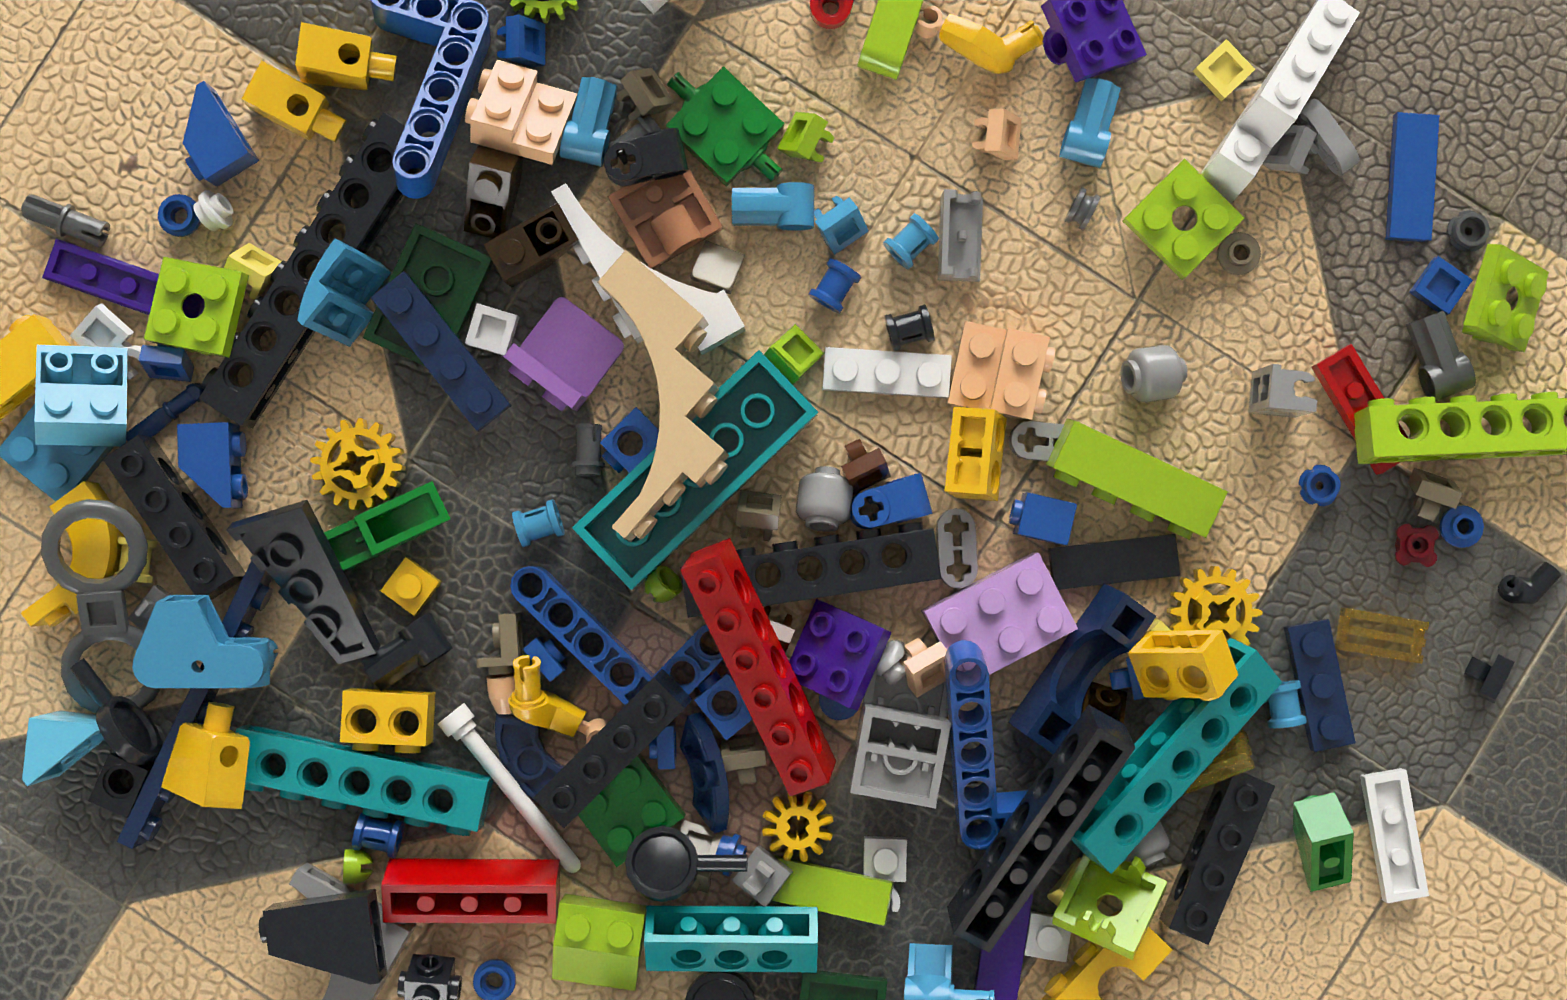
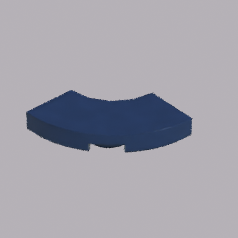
[679,712,729,834]
[495,713,565,801]

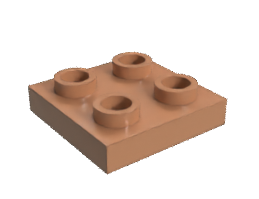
[607,170,723,270]

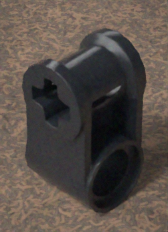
[604,128,689,187]

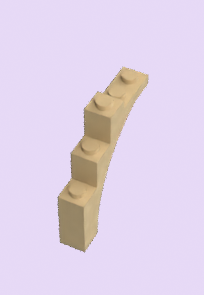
[597,250,729,542]

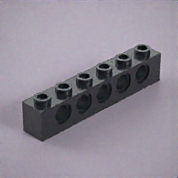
[680,521,941,618]
[947,705,1135,953]

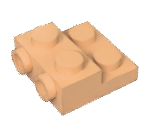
[465,60,577,165]
[946,321,1055,422]

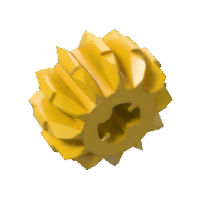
[762,790,834,862]

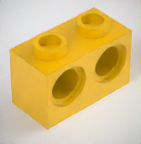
[944,407,1007,501]
[1128,630,1238,701]
[340,688,436,753]

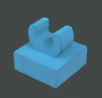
[814,196,869,255]

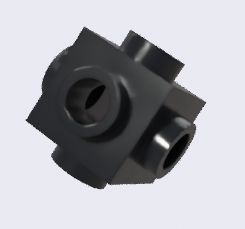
[397,954,462,1000]

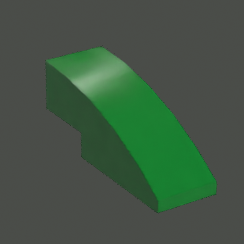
[324,481,451,573]

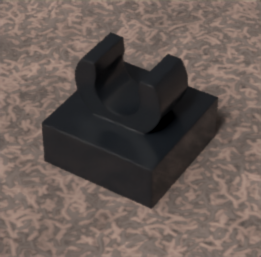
[1464,654,1515,703]

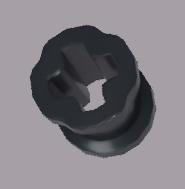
[884,304,935,351]

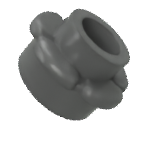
[1447,210,1490,251]

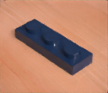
[1284,618,1356,752]

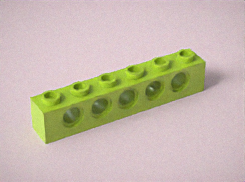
[1354,392,1567,464]

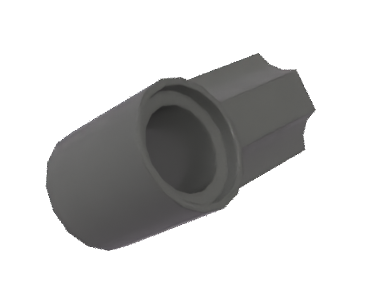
[1406,311,1476,401]

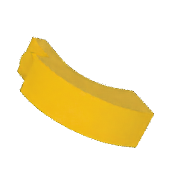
[21,481,124,628]

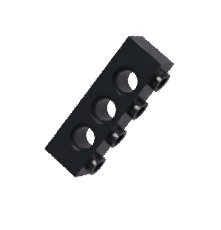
[103,435,246,600]
[533,669,692,828]
[1159,764,1275,945]

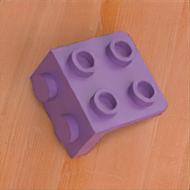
[503,297,624,412]

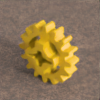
[310,418,406,510]
[1167,566,1263,646]

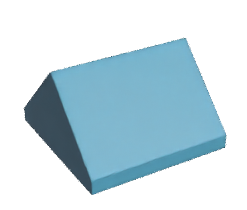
[22,711,105,786]

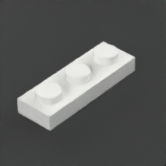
[822,347,952,398]
[1360,768,1429,903]

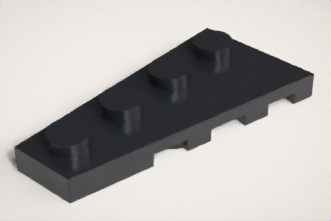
[226,500,381,664]

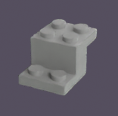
[849,666,951,809]

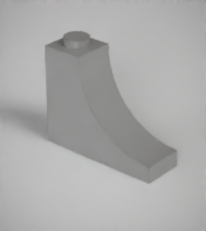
[289,862,417,1000]

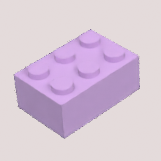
[921,552,1078,675]

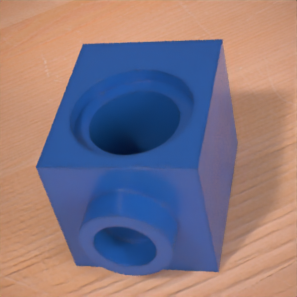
[600,407,659,473]
[1009,492,1077,545]
[694,671,752,740]

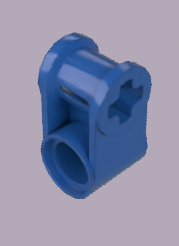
[850,473,933,529]

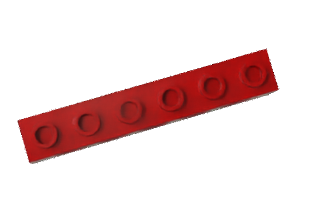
[680,538,836,796]

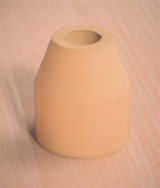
[486,673,515,714]

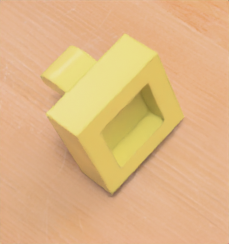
[224,243,282,300]

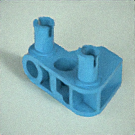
[132,595,278,688]
[904,943,994,1000]

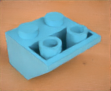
[34,345,127,447]

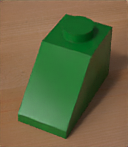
[1293,792,1354,892]

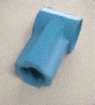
[560,77,618,167]
[1059,78,1121,169]
[732,182,814,231]

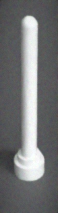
[438,703,581,873]

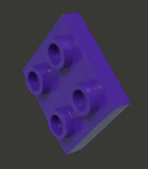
[1041,0,1147,83]
[789,599,892,711]

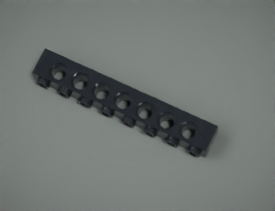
[198,112,420,429]

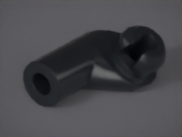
[1498,562,1561,604]

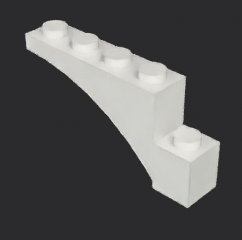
[1201,0,1360,203]
[550,183,745,355]

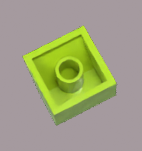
[552,893,646,991]

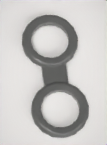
[41,499,161,713]

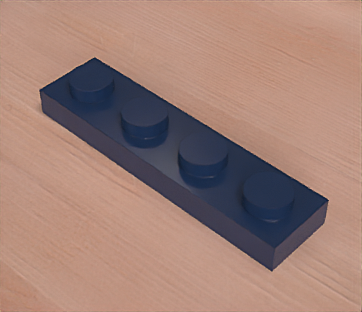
[371,271,512,432]

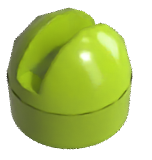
[645,566,682,603]
[343,849,373,884]

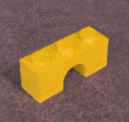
[1042,910,1173,1000]

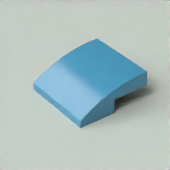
[297,238,391,347]

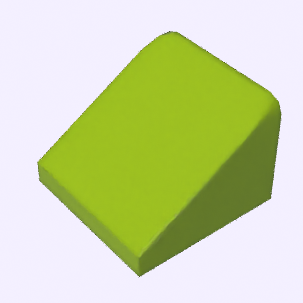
[764,324,825,385]

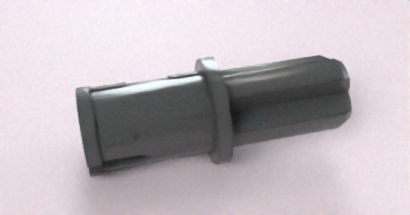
[21,194,110,248]

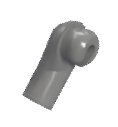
[876,640,906,685]

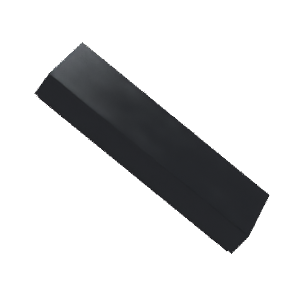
[1048,534,1180,590]

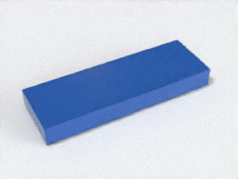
[1385,112,1440,242]

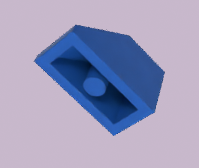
[183,81,259,187]

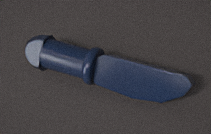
[126,383,204,441]

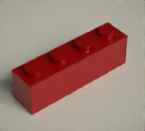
[381,858,560,924]

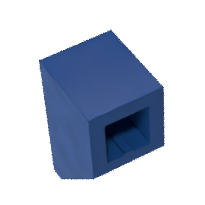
[177,422,248,509]

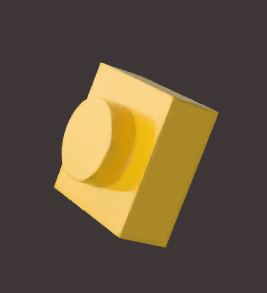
[380,557,442,616]

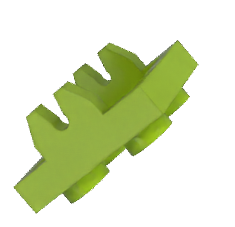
[1122,158,1244,280]
[1462,244,1549,352]
[144,257,249,358]
[1052,854,1168,960]

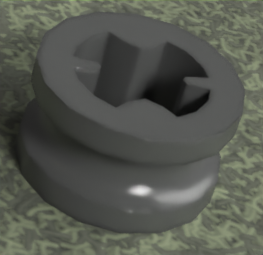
[1065,187,1101,230]

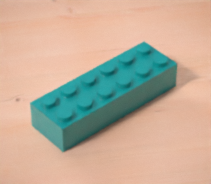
[572,350,818,590]

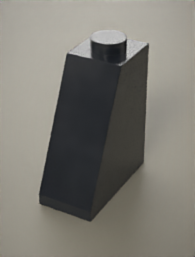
[259,889,388,985]

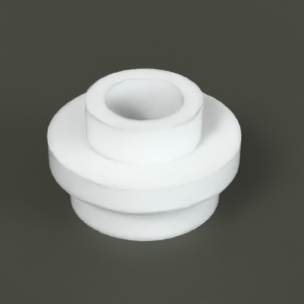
[193,190,233,231]

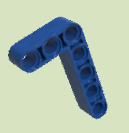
[370,0,491,199]
[510,566,723,705]
[944,640,1071,850]

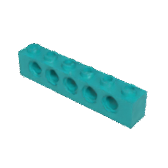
[1071,638,1282,874]
[236,724,493,836]

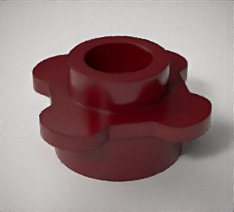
[1394,524,1439,567]

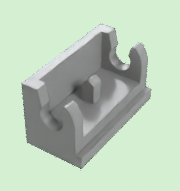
[938,189,983,282]
[1248,364,1317,418]

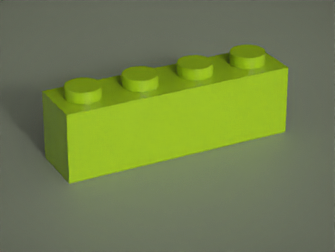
[1046,419,1228,540]

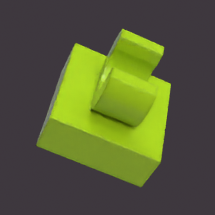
[777,112,835,162]

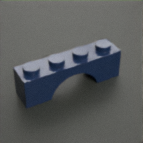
[1008,583,1156,754]

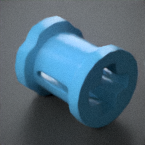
[883,213,939,270]
[512,499,565,547]
[1267,680,1307,729]

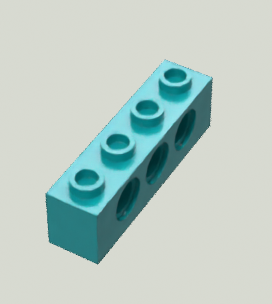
[644,905,818,973]

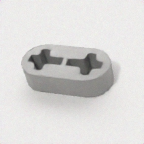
[1296,98,1360,176]
[1009,421,1064,462]
[936,508,978,588]

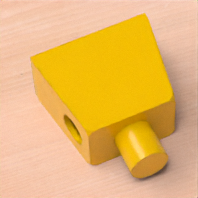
[295,22,397,91]
[241,60,347,142]
[161,702,250,809]

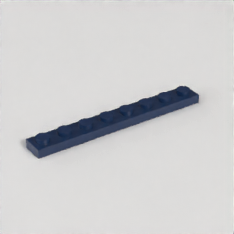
[117,560,273,849]

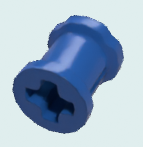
[808,258,862,314]
[352,813,405,859]

